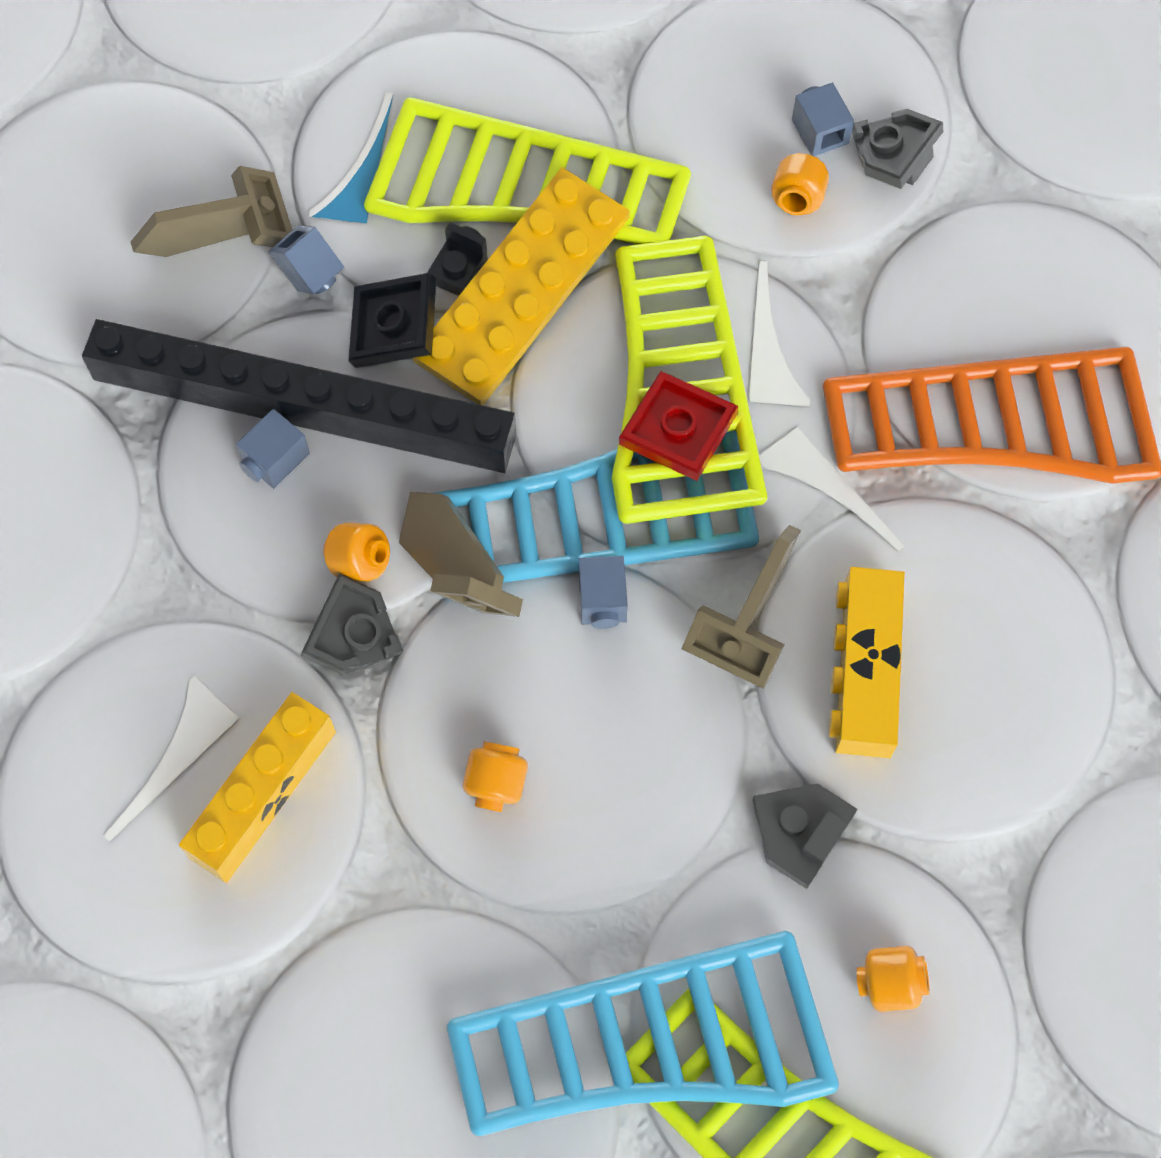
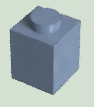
[792,82,854,156]
[268,225,344,294]
[236,409,310,489]
[579,556,628,629]

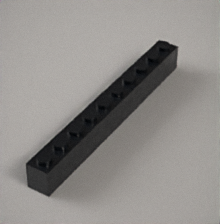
[82,319,516,473]

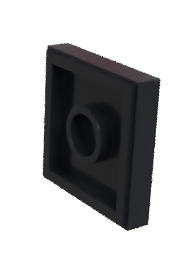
[348,272,437,368]

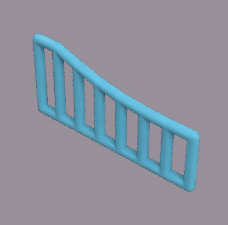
[434,431,759,583]
[447,931,839,1136]

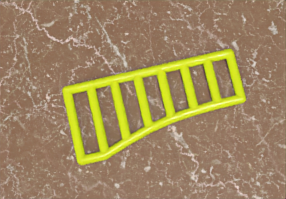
[364,97,691,245]
[611,236,768,524]
[626,988,934,1158]

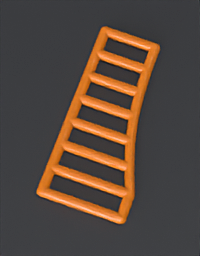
[823,347,1161,484]

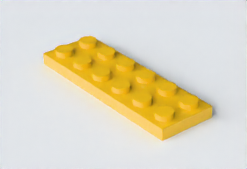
[413,167,630,405]

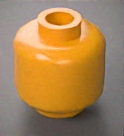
[771,153,829,215]
[323,522,390,582]
[462,741,528,812]
[856,946,930,1012]

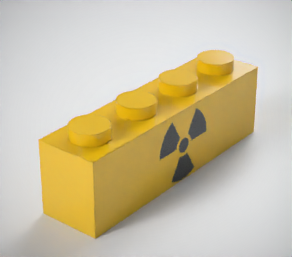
[828,566,905,758]
[179,692,336,884]

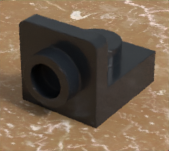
[427,222,488,296]

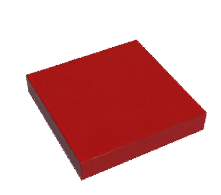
[619,371,738,481]

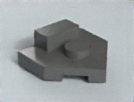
[852,109,944,189]
[300,573,403,675]
[752,784,858,889]

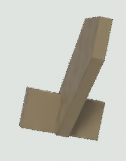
[130,166,292,257]
[399,492,523,617]
[681,525,801,689]

